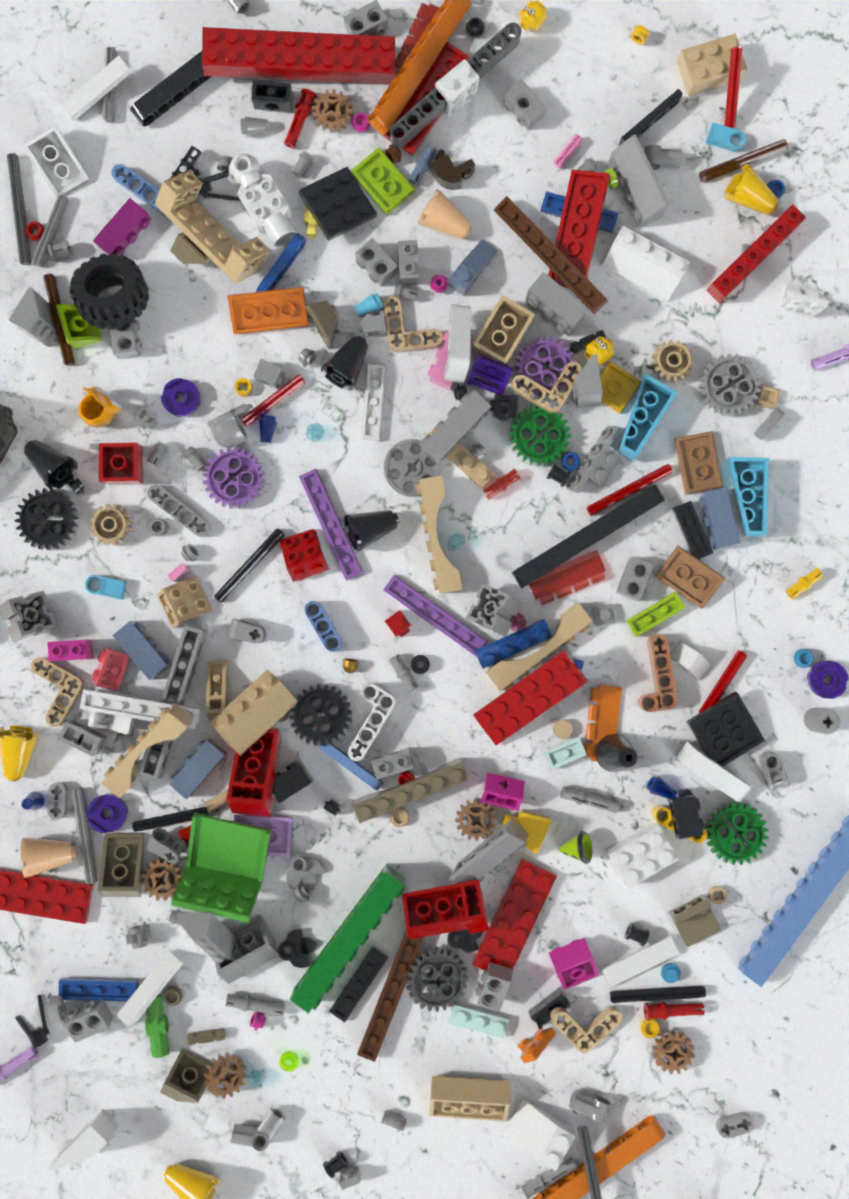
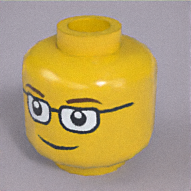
[519,0,547,31]
[585,336,614,365]

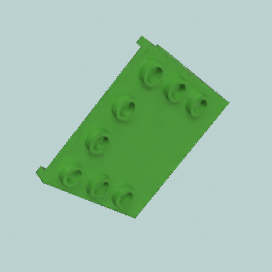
[171,813,271,923]

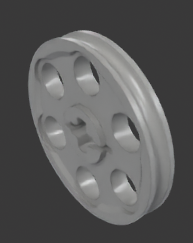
[384,439,441,497]

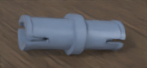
[408,145,437,185]

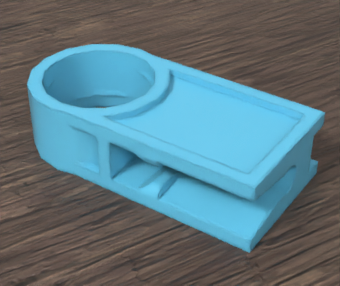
[705,122,747,152]
[85,575,127,600]

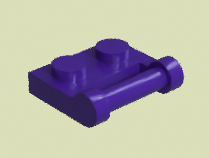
[466,354,513,395]

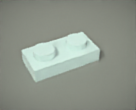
[544,737,587,770]

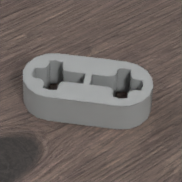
[754,407,785,440]
[47,782,68,820]
[48,996,66,1024]
[716,1112,754,1138]

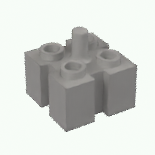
[466,583,523,637]
[0,591,57,642]

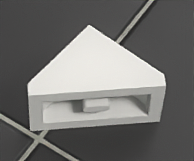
[670,642,711,680]

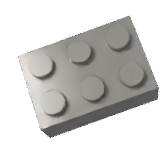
[525,272,588,336]

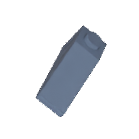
[449,239,497,296]

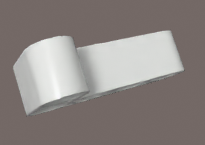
[444,304,471,383]
[348,683,396,761]
[676,741,752,803]

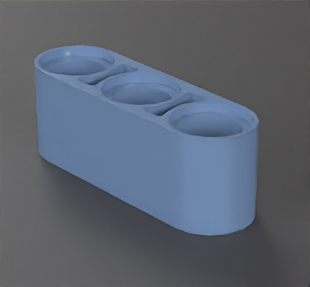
[305,601,342,652]

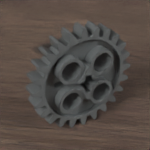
[405,946,468,1012]

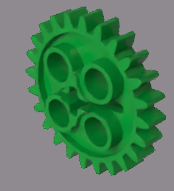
[509,405,571,467]
[704,801,769,865]

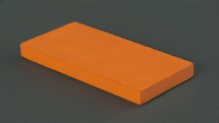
[227,286,309,334]

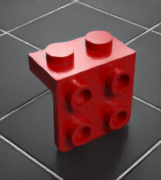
[280,529,329,582]

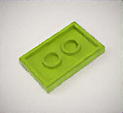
[351,147,416,215]

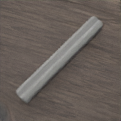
[103,47,117,123]
[32,195,68,267]

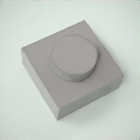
[592,604,616,626]
[339,1167,361,1190]

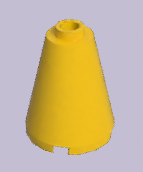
[723,164,779,215]
[0,725,38,781]
[164,1163,220,1199]

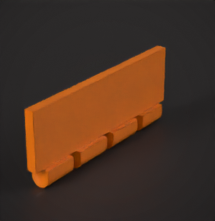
[584,685,622,762]

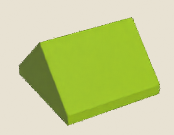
[56,304,102,349]

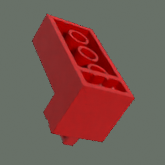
[226,729,282,817]
[402,880,489,940]

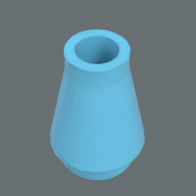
[354,293,384,317]

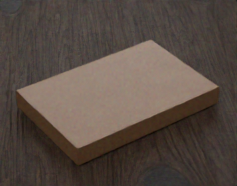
[674,431,724,495]
[655,545,726,609]

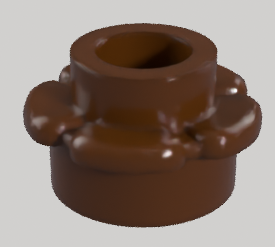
[385,144,402,164]

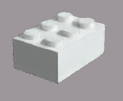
[605,822,679,889]

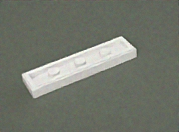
[62,55,132,121]
[361,364,387,441]
[601,935,680,988]
[117,950,183,1028]

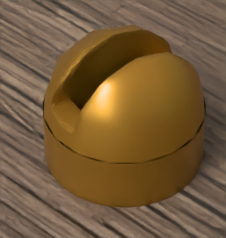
[343,658,359,673]

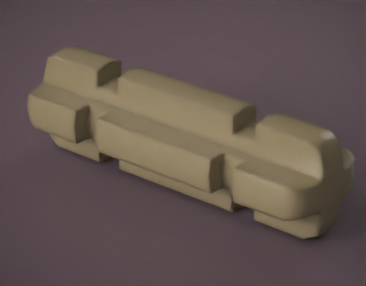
[187,1028,226,1045]

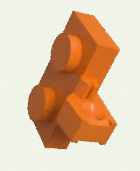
[517,1027,557,1063]

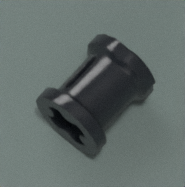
[546,463,571,487]
[624,923,650,947]
[323,1151,349,1179]

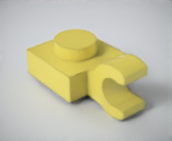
[303,206,319,239]

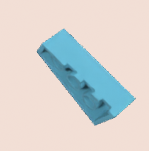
[619,373,678,462]
[727,457,769,537]

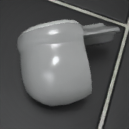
[207,404,253,448]

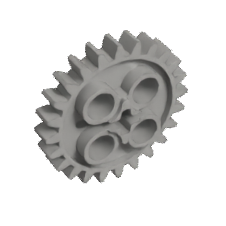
[698,354,762,417]

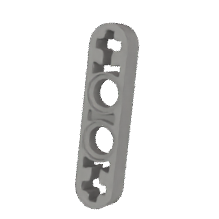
[147,485,211,537]

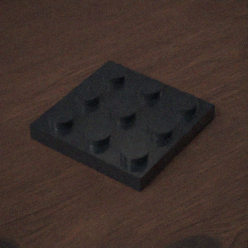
[298,166,377,241]
[686,691,765,767]

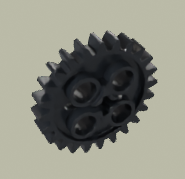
[14,488,79,550]
[289,684,353,747]

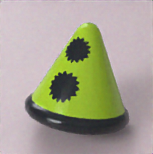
[559,831,593,864]

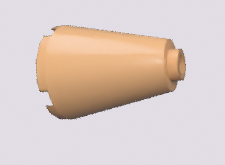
[417,189,472,239]
[21,838,76,878]

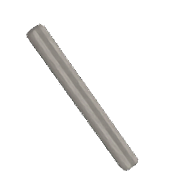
[72,788,97,884]

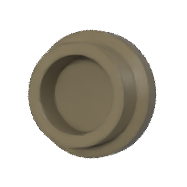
[163,986,183,1006]

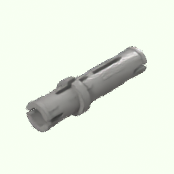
[560,786,620,813]
[225,993,285,1017]
[521,1156,578,1199]

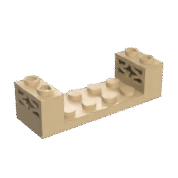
[155,170,270,284]

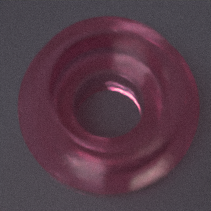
[510,613,526,631]

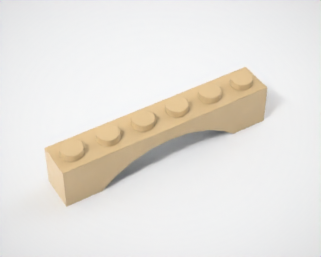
[416,475,463,594]
[486,602,592,691]
[102,703,193,798]

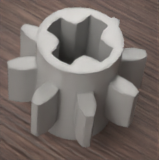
[132,406,157,430]
[125,925,151,949]

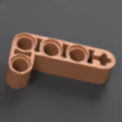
[638,634,678,712]

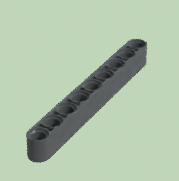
[390,22,522,148]

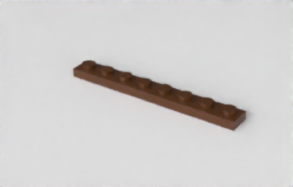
[494,196,608,315]
[357,930,424,1062]

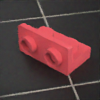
[92,647,130,692]

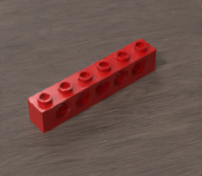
[706,204,806,304]

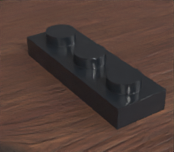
[672,501,713,559]

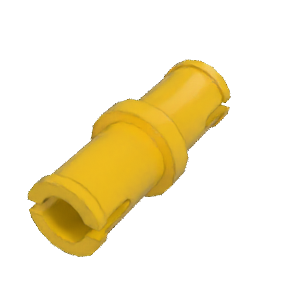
[785,567,824,600]

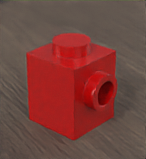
[384,610,411,638]

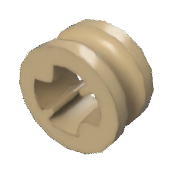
[708,886,727,905]

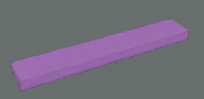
[299,469,363,580]
[383,575,487,656]

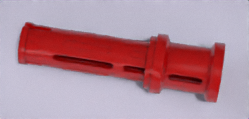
[284,88,317,149]
[643,1002,705,1021]

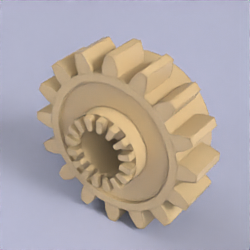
[651,340,694,383]
[89,504,133,546]

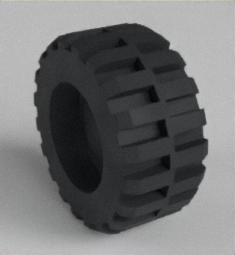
[69,253,149,330]

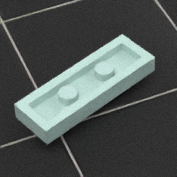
[448,1002,509,1039]

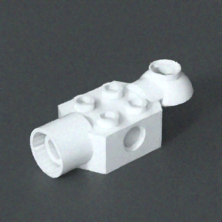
[229,154,297,247]

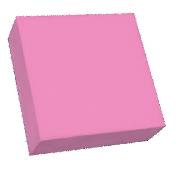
[168,564,190,582]

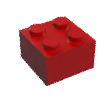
[99,442,143,485]

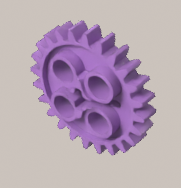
[514,336,577,398]
[202,446,265,509]

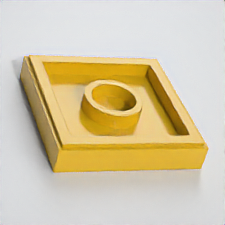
[600,361,642,414]

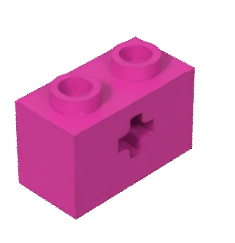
[47,640,94,661]
[481,772,525,811]

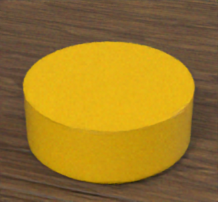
[640,1018,660,1039]

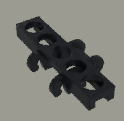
[170,146,201,178]

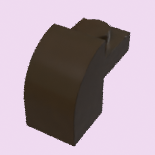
[431,154,475,190]

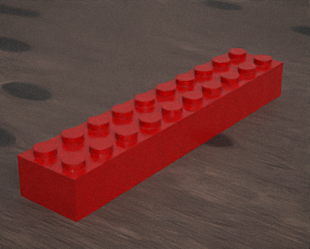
[202,27,395,85]

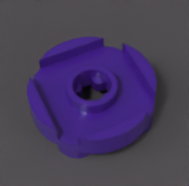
[161,378,201,417]
[807,661,848,699]
[87,793,128,833]

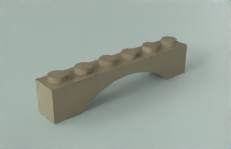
[352,758,468,823]

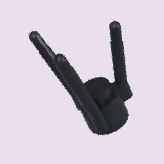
[198,171,240,201]
[15,995,50,1048]

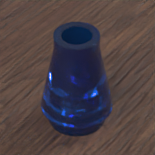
[259,415,277,443]
[647,776,677,799]
[22,791,44,811]

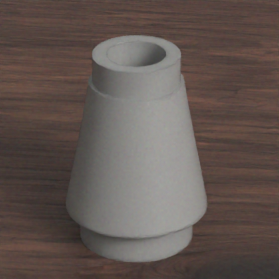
[240,116,268,136]

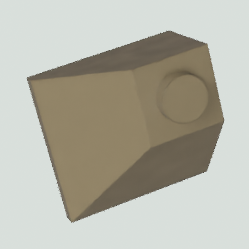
[170,232,211,264]
[306,300,339,349]
[160,1049,212,1103]

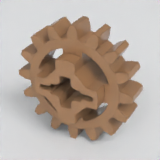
[312,89,353,133]
[455,798,497,841]
[141,857,183,901]
[652,1029,695,1075]
[204,1052,247,1099]

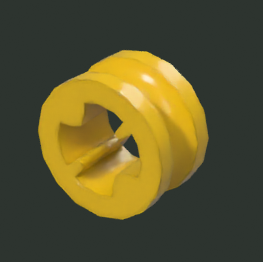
[630,25,650,45]
[234,378,252,397]

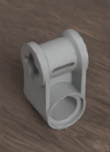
[228,619,267,643]
[759,751,789,791]
[147,828,187,864]

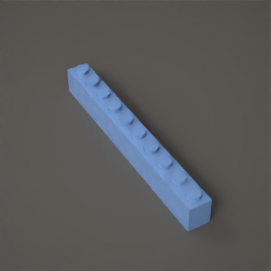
[738,816,849,988]

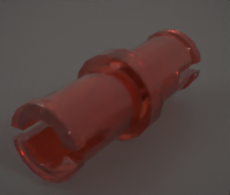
[482,469,521,500]

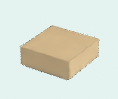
[756,385,780,410]

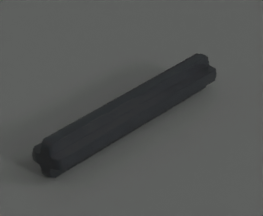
[132,807,208,832]

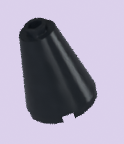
[321,336,368,391]
[24,440,78,490]
[344,510,399,552]
[595,734,637,772]

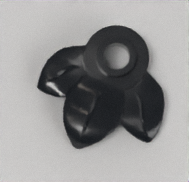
[278,929,316,968]
[447,929,483,953]

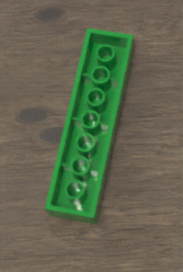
[289,864,405,1014]

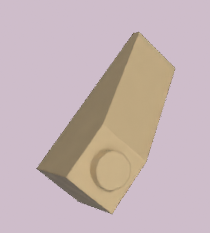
[205,660,230,722]

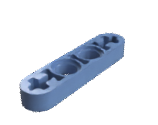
[111,164,167,217]
[318,741,383,791]

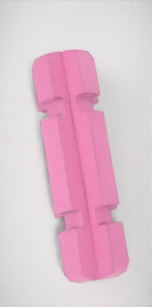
[554,134,583,169]

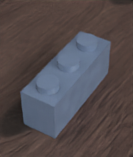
[698,487,741,550]
[112,621,171,680]
[169,738,228,799]

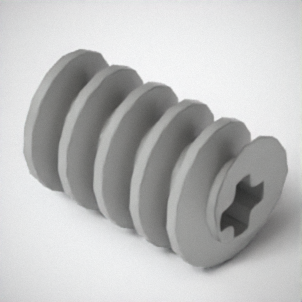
[803,708,840,734]

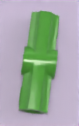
[145,994,170,1058]

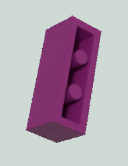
[93,198,151,256]

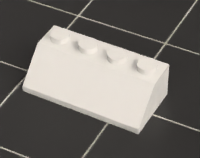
[601,226,690,302]

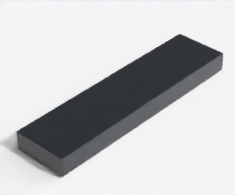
[618,88,683,146]
[329,946,388,1023]

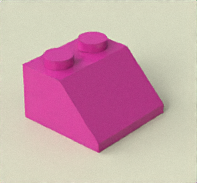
[548,938,600,990]

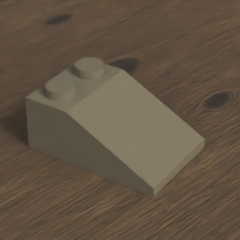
[98,833,144,897]

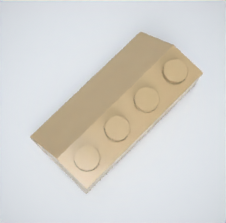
[210,669,298,756]
[429,1075,510,1122]

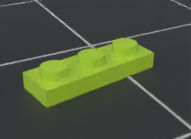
[625,591,685,637]

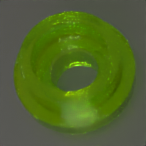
[279,1051,299,1072]

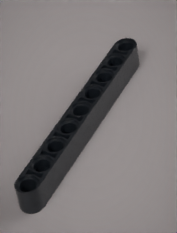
[511,484,665,589]

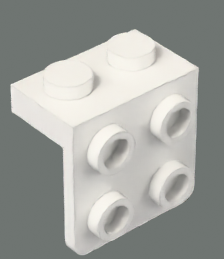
[435,59,480,116]
[88,688,138,735]

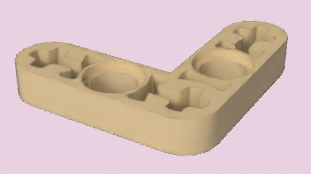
[384,296,443,352]
[511,362,582,413]
[31,657,84,727]
[550,1006,622,1053]

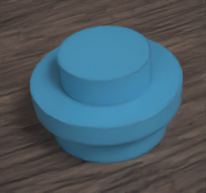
[793,649,813,668]
[661,963,681,983]

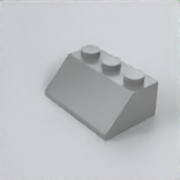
[9,287,56,347]
[572,354,603,408]
[176,912,236,962]
[214,915,280,984]

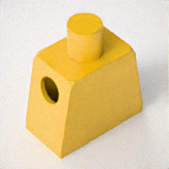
[502,810,552,854]

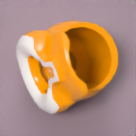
[78,386,122,428]

